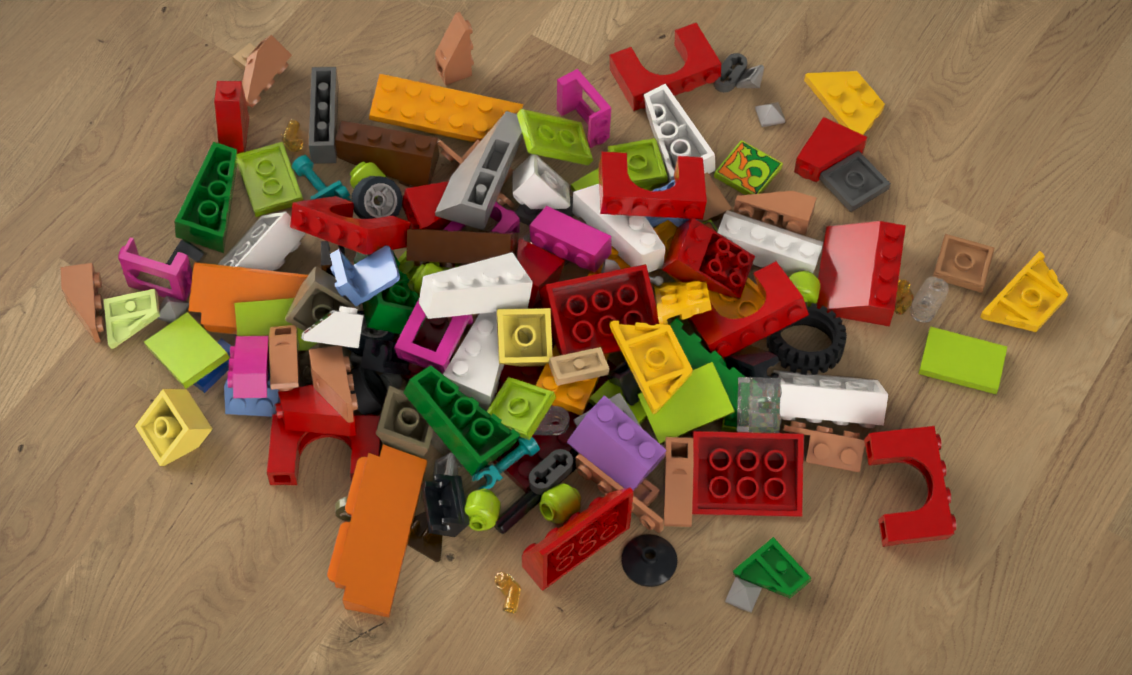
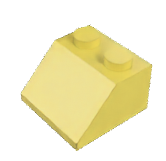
[496,308,553,367]
[135,389,212,466]

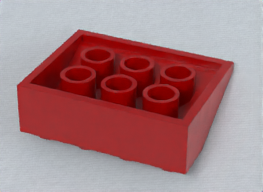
[816,221,906,327]
[539,264,659,356]
[691,431,804,517]
[522,487,634,591]

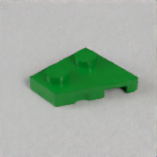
[733,537,811,599]

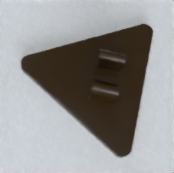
[407,512,443,562]

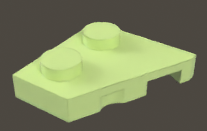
[103,289,160,349]

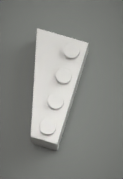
[644,84,716,183]
[572,184,665,273]
[419,253,533,319]
[443,312,504,410]

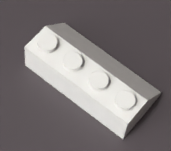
[717,210,823,277]
[218,212,305,271]
[773,370,888,428]

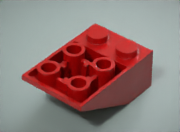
[662,217,755,299]

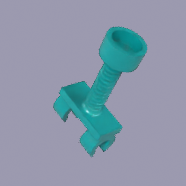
[292,155,351,201]
[472,437,540,490]

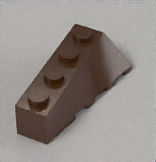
[335,121,439,187]
[406,229,519,268]

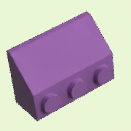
[567,396,667,491]

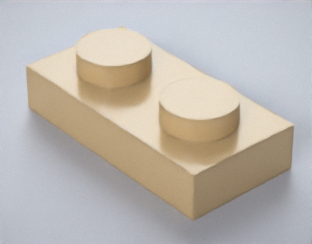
[549,347,609,386]

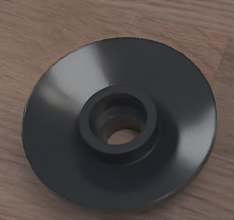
[621,534,678,587]

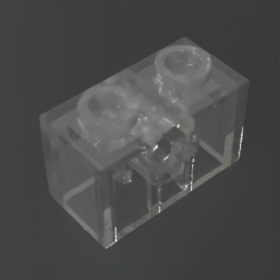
[737,377,782,433]

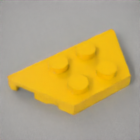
[804,71,885,135]
[980,251,1068,332]
[654,281,711,325]
[610,321,693,414]

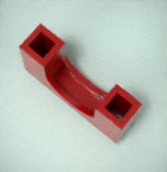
[609,22,722,111]
[599,151,707,220]
[290,196,411,255]
[687,261,809,359]
[267,414,382,485]
[864,426,956,547]

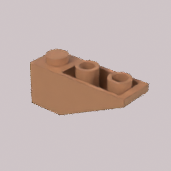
[435,12,474,86]
[242,35,292,108]
[734,191,817,235]
[60,263,105,343]
[269,325,300,391]
[309,346,358,423]
[664,437,693,527]

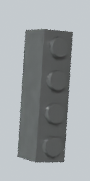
[309,67,339,164]

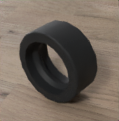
[347,364,387,415]

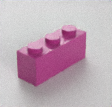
[529,206,612,273]
[227,336,269,398]

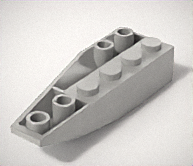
[435,111,523,230]

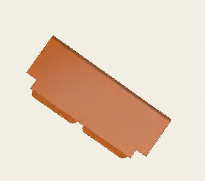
[188,262,308,335]
[327,444,428,617]

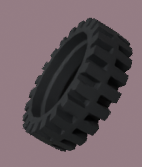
[766,302,847,375]

